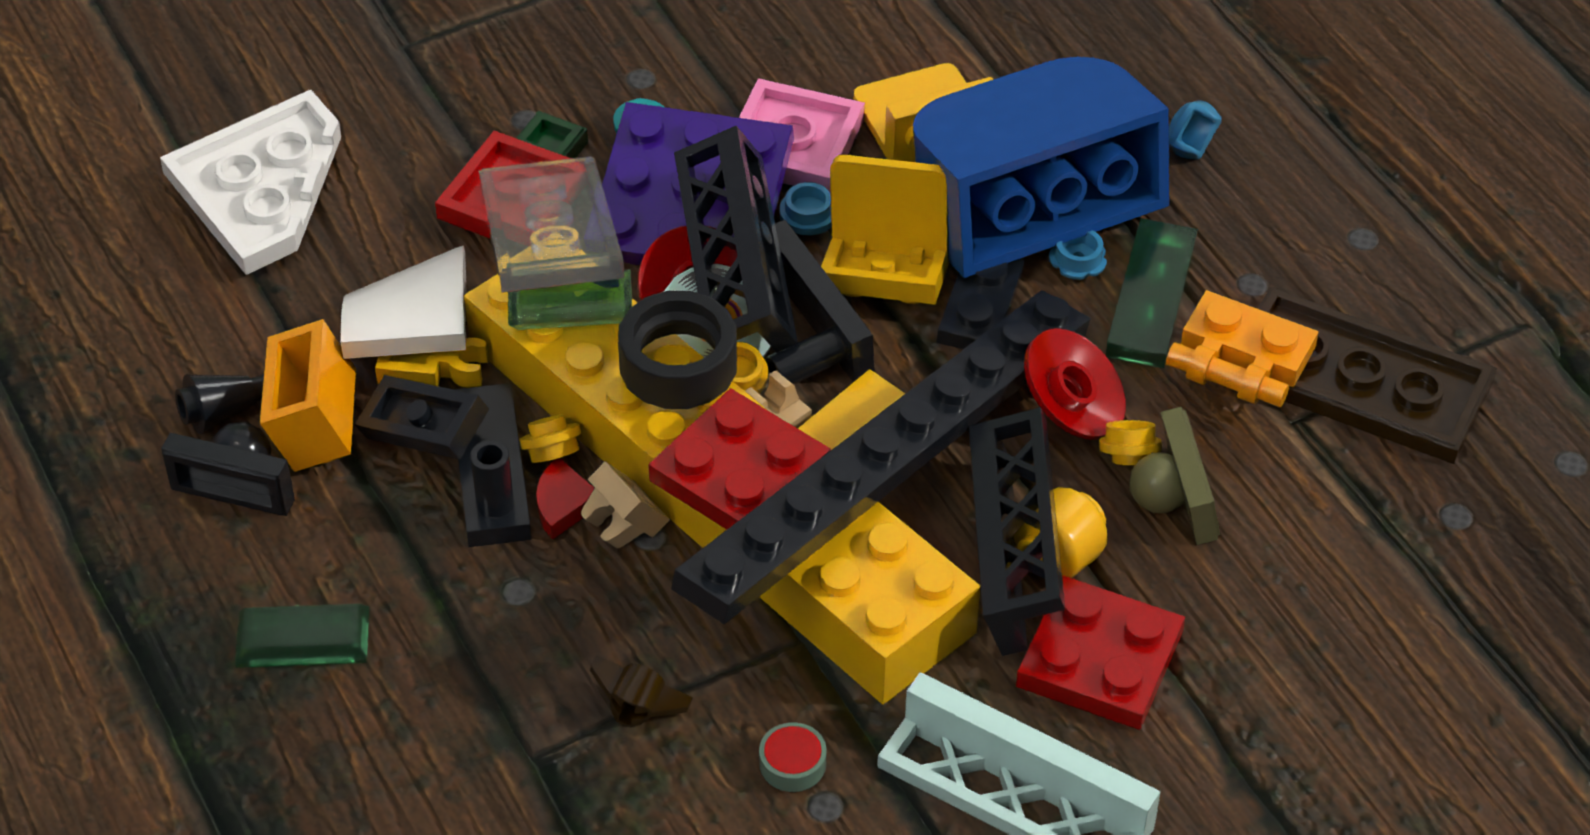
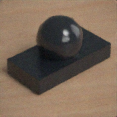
[161,422,295,516]

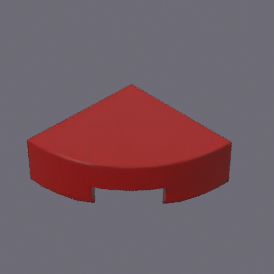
[536,458,595,540]

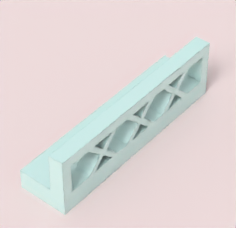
[877,672,1161,835]

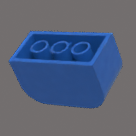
[913,57,1169,278]

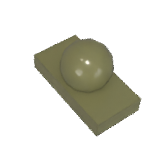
[1129,406,1220,545]

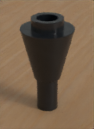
[175,374,264,434]

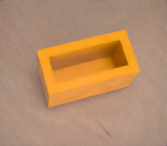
[260,319,356,472]

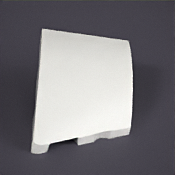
[340,245,467,359]

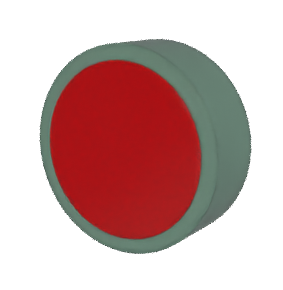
[759,722,827,792]

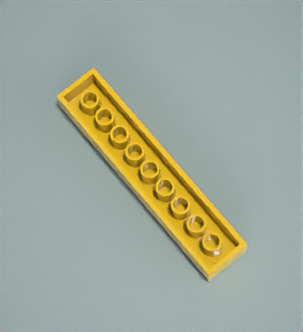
[464,236,980,705]

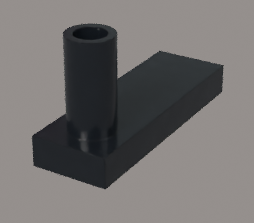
[766,219,875,384]
[454,383,532,548]

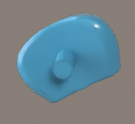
[1169,100,1222,160]

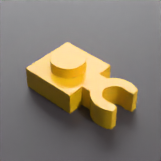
[375,337,489,388]

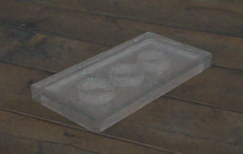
[479,156,625,293]

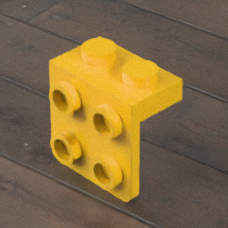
[854,63,994,162]
[821,155,949,305]

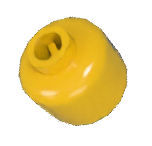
[1014,487,1107,579]

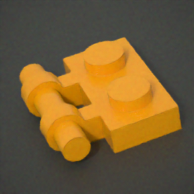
[1166,290,1319,408]

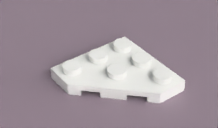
[160,89,341,275]

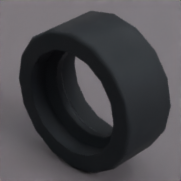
[618,291,737,409]

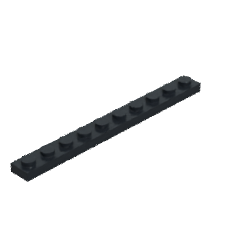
[671,290,1091,624]

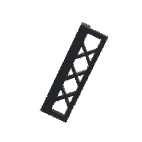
[674,125,798,352]
[969,407,1065,656]

